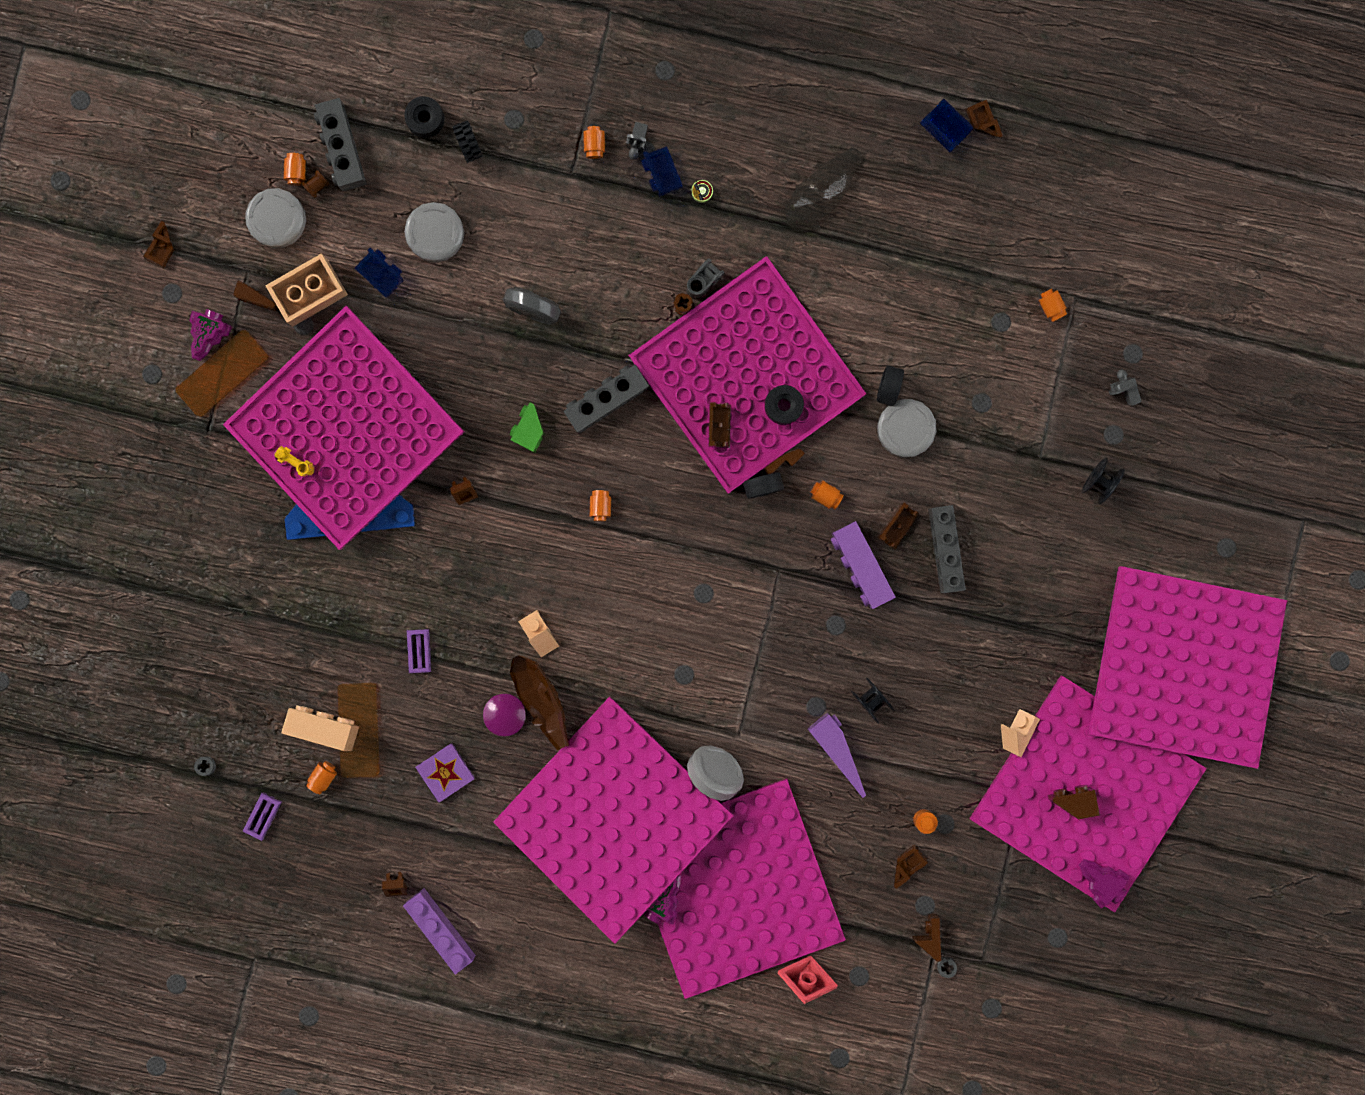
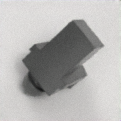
[626,122,648,160]
[1108,369,1142,406]

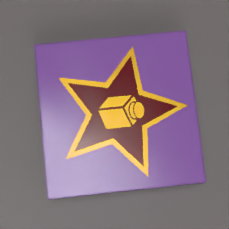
[415,743,475,802]

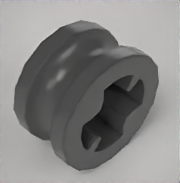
[194,756,216,776]
[937,957,957,978]

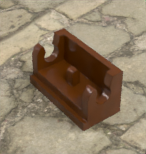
[708,402,731,448]
[877,503,919,550]

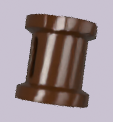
[301,170,330,198]
[674,293,693,315]

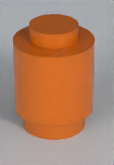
[583,126,605,159]
[284,153,306,186]
[1038,288,1067,322]
[810,480,844,510]
[589,490,611,522]
[306,761,337,795]
[913,809,938,834]

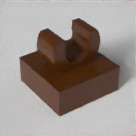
[450,477,478,505]
[382,872,407,897]

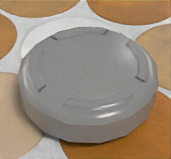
[245,188,306,248]
[404,202,464,263]
[877,399,936,458]
[687,745,744,801]

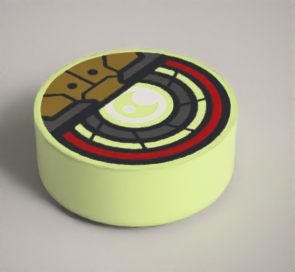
[692,180,713,203]

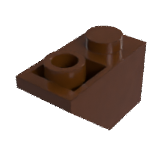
[1048,785,1100,820]

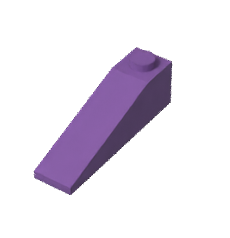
[808,713,866,798]

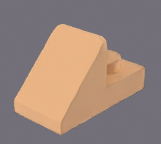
[518,610,559,657]
[1001,709,1040,757]

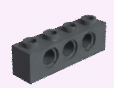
[314,98,367,191]
[563,364,649,434]
[928,505,966,593]

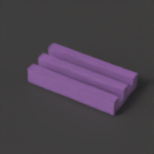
[407,629,431,673]
[243,792,282,841]

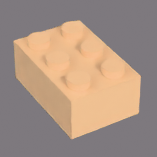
[266,253,348,326]
[281,705,360,751]

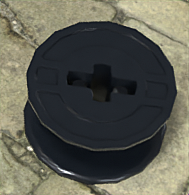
[1081,457,1125,505]
[851,678,895,724]

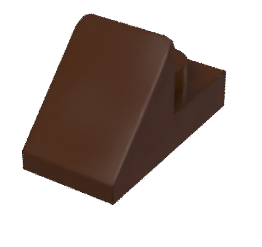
[912,914,941,962]

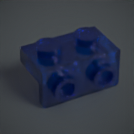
[920,99,973,152]
[641,146,683,197]
[354,248,404,299]

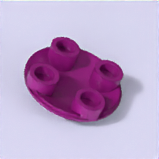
[483,694,526,736]

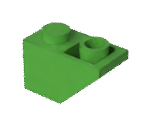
[510,402,545,453]

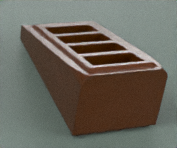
[233,280,279,312]

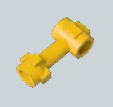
[274,446,314,477]

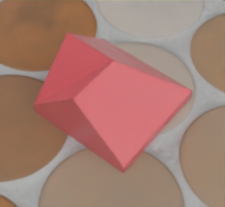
[778,956,838,1004]

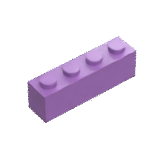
[830,521,895,609]
[403,888,476,975]

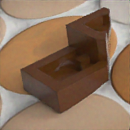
[965,99,1003,138]
[143,221,174,269]
[763,449,805,474]
[894,844,928,889]

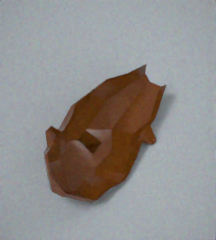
[510,655,569,750]

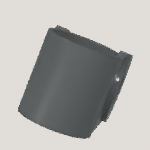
[686,258,725,299]

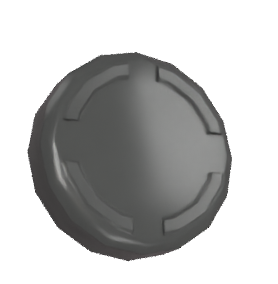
[503,287,561,325]

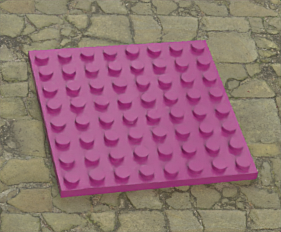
[628,256,866,494]
[223,306,465,550]
[1088,566,1287,769]
[969,676,1207,912]
[493,697,734,944]
[658,778,845,999]

